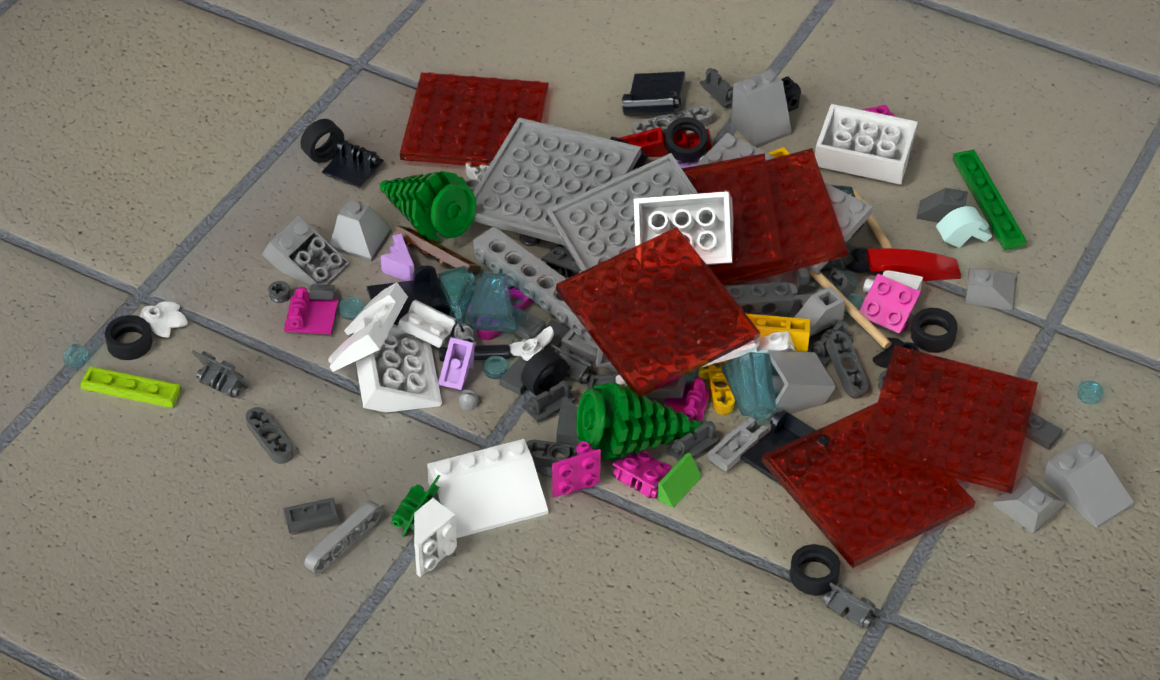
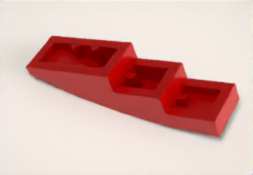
[620,127,712,157]
[867,248,961,281]

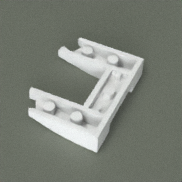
[328,282,408,372]

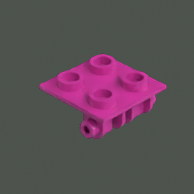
[859,274,921,334]
[284,287,339,335]
[663,377,711,422]
[552,441,601,498]
[613,450,672,498]

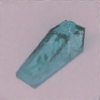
[438,265,477,325]

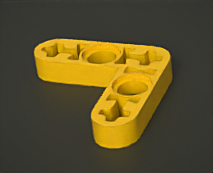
[669,357,735,415]

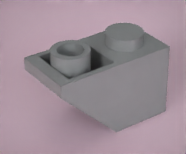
[794,286,845,337]

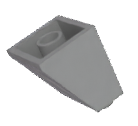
[731,69,792,148]
[747,350,836,420]

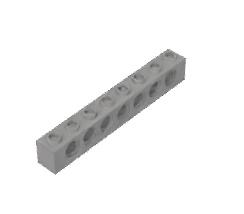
[473,226,604,348]

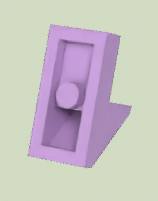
[381,234,414,281]
[438,337,474,391]

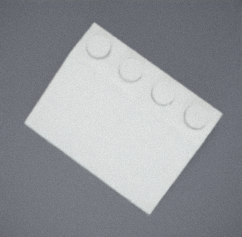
[814,104,918,184]
[634,192,733,270]
[353,317,442,413]
[427,439,548,538]

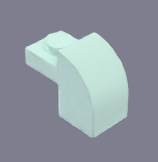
[936,206,992,248]

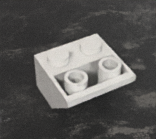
[414,498,457,577]

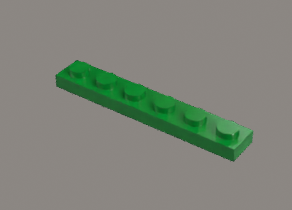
[952,149,1026,251]

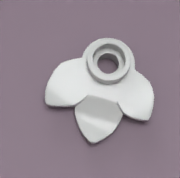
[140,301,188,338]
[509,326,554,361]

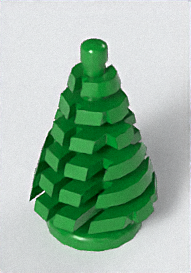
[379,171,476,242]
[576,382,702,459]

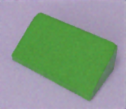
[658,453,701,508]

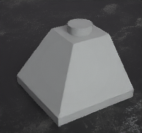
[330,200,391,261]
[965,268,1016,310]
[993,474,1065,533]

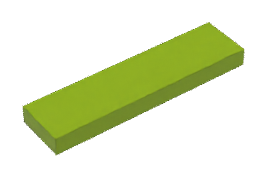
[80,366,182,408]

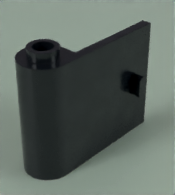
[622,71,685,116]
[367,265,451,325]
[740,410,834,489]

